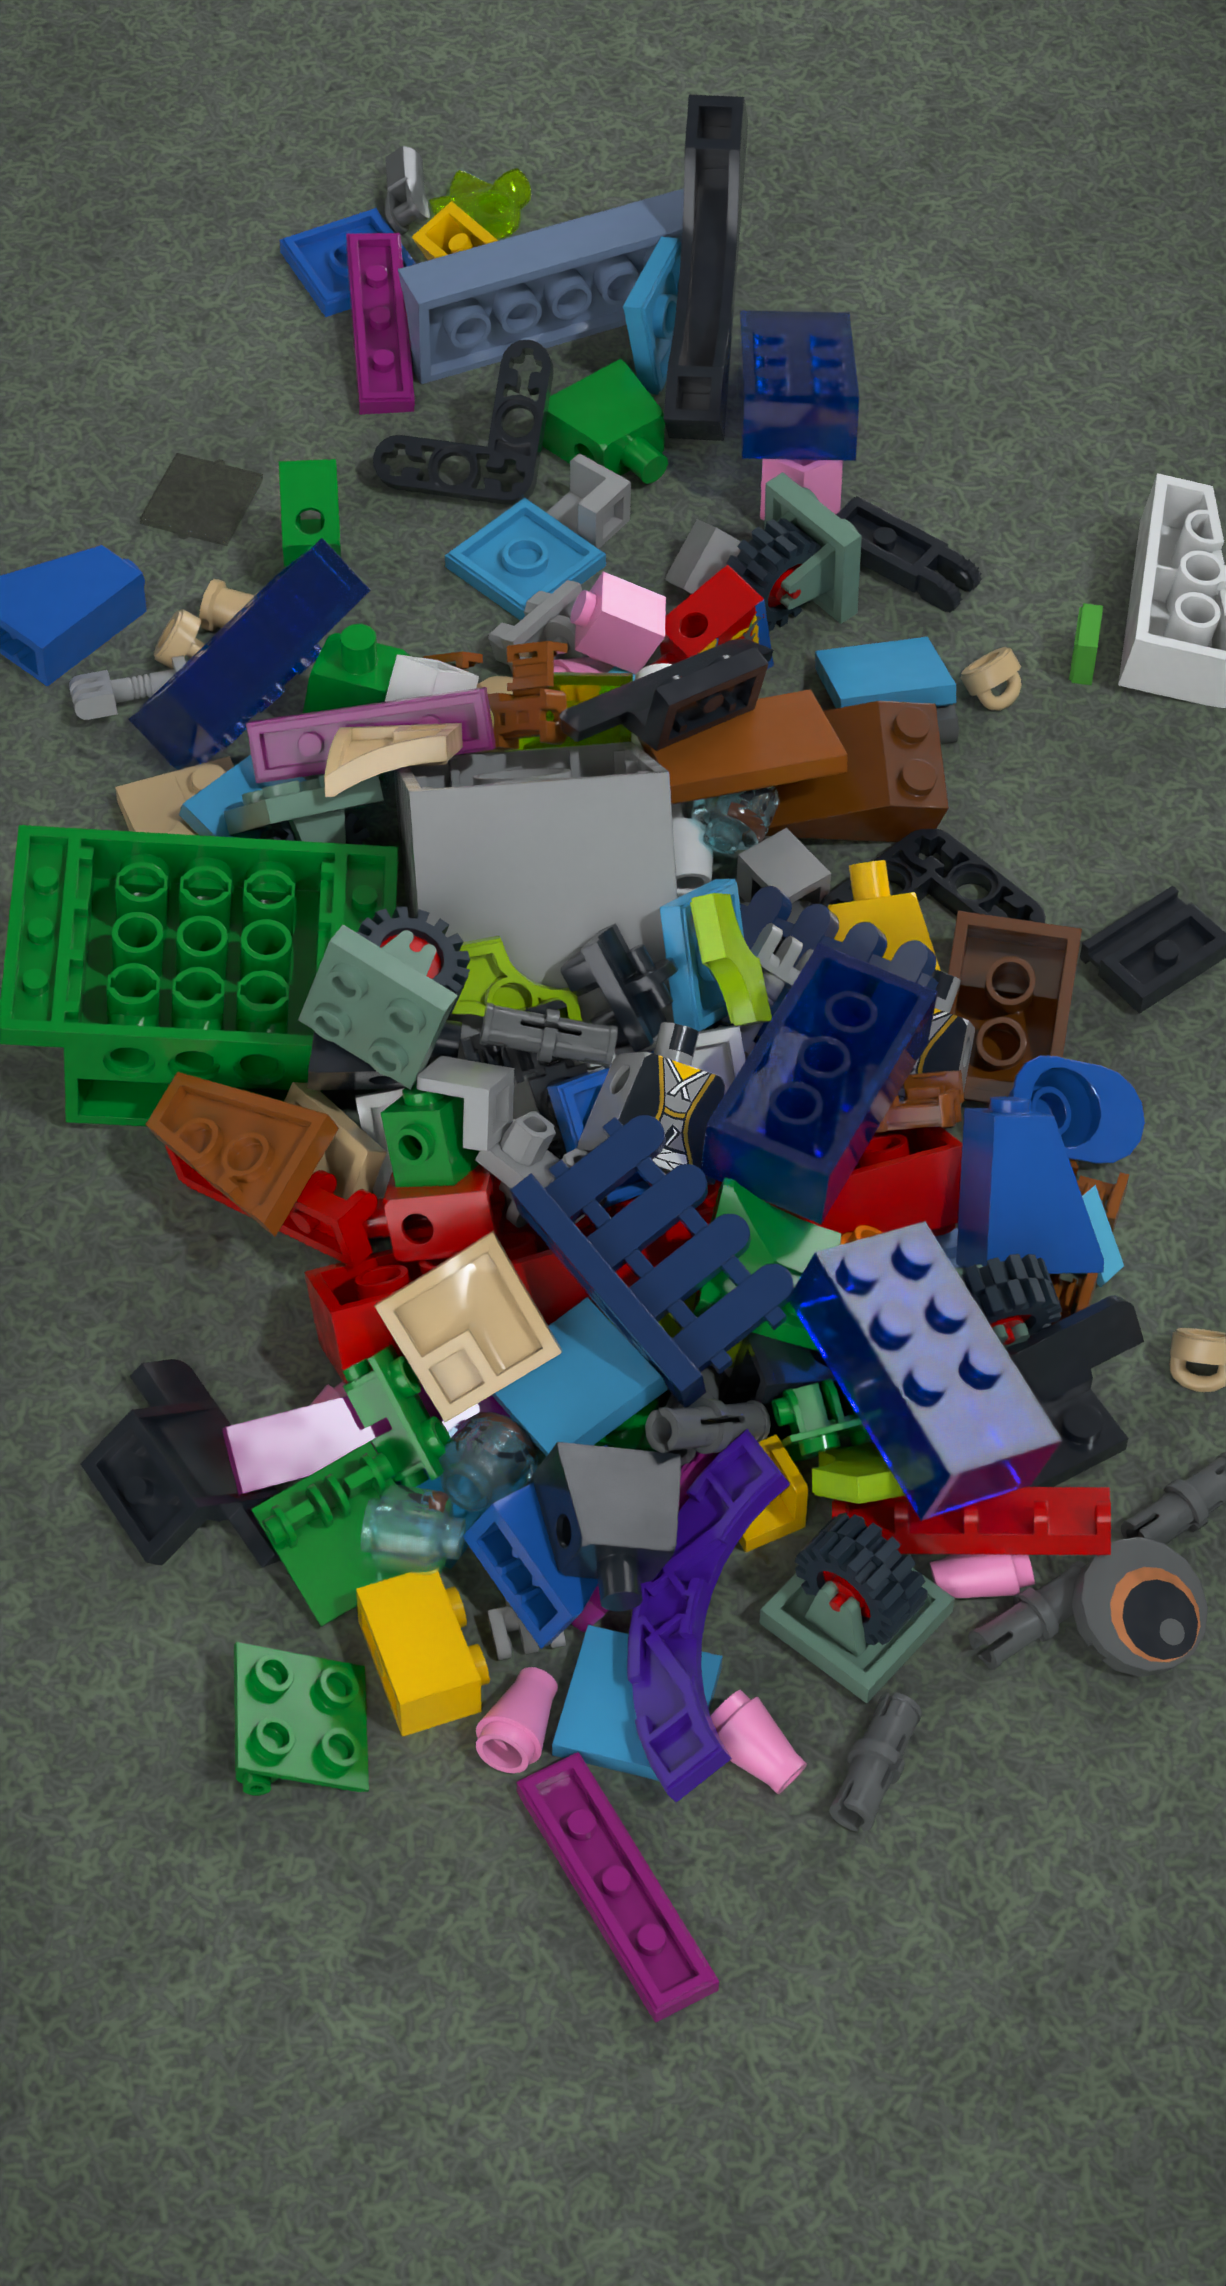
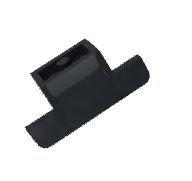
[560,639,774,751]
[911,1295,1144,1487]
[80,1359,281,1568]

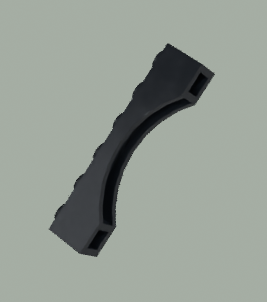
[664,95,748,441]

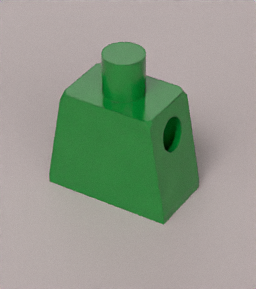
[542,359,668,484]
[279,459,343,607]
[302,624,410,714]

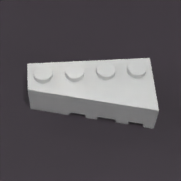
[1118,473,1226,708]

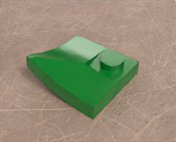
[693,1178,841,1352]

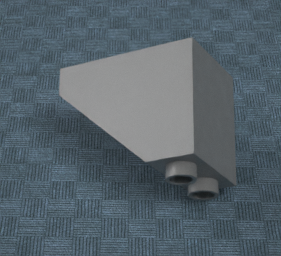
[394,741,677,1068]

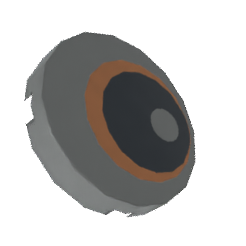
[1072,1537,1208,1677]

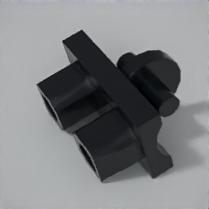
[561,923,678,1052]

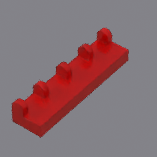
[165,1145,378,1268]
[832,1487,1111,1555]

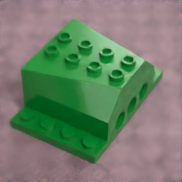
[0,825,398,1127]

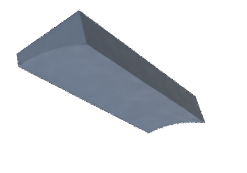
[398,188,684,384]

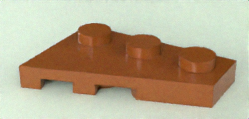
[145,1072,339,1237]

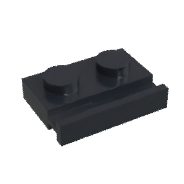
[1080,886,1226,1014]

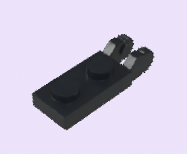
[836,496,982,613]

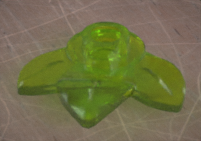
[429,168,531,238]

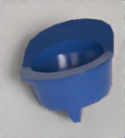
[1008,1055,1145,1164]

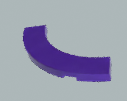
[627,1429,791,1802]

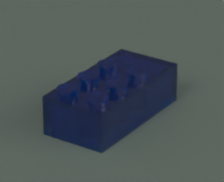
[738,310,859,461]
[128,538,371,770]
[701,943,938,1224]
[789,1221,1062,1521]

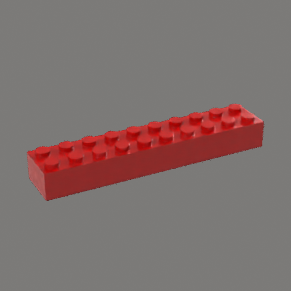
[304,1126,962,1384]

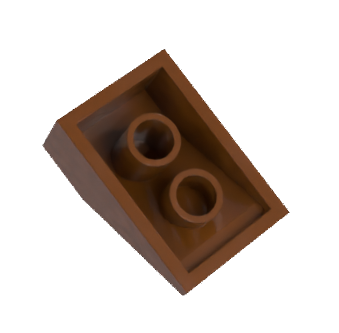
[751,701,949,842]
[948,911,1082,1104]

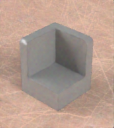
[546,454,631,549]
[665,519,741,594]
[736,828,831,904]
[417,1056,514,1152]

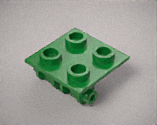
[772,1364,921,1463]
[251,1441,440,1627]
[234,1642,369,1796]

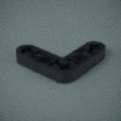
[373,340,554,505]
[820,829,1046,923]

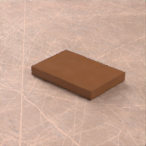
[638,689,848,804]

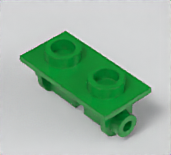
[342,1344,455,1492]

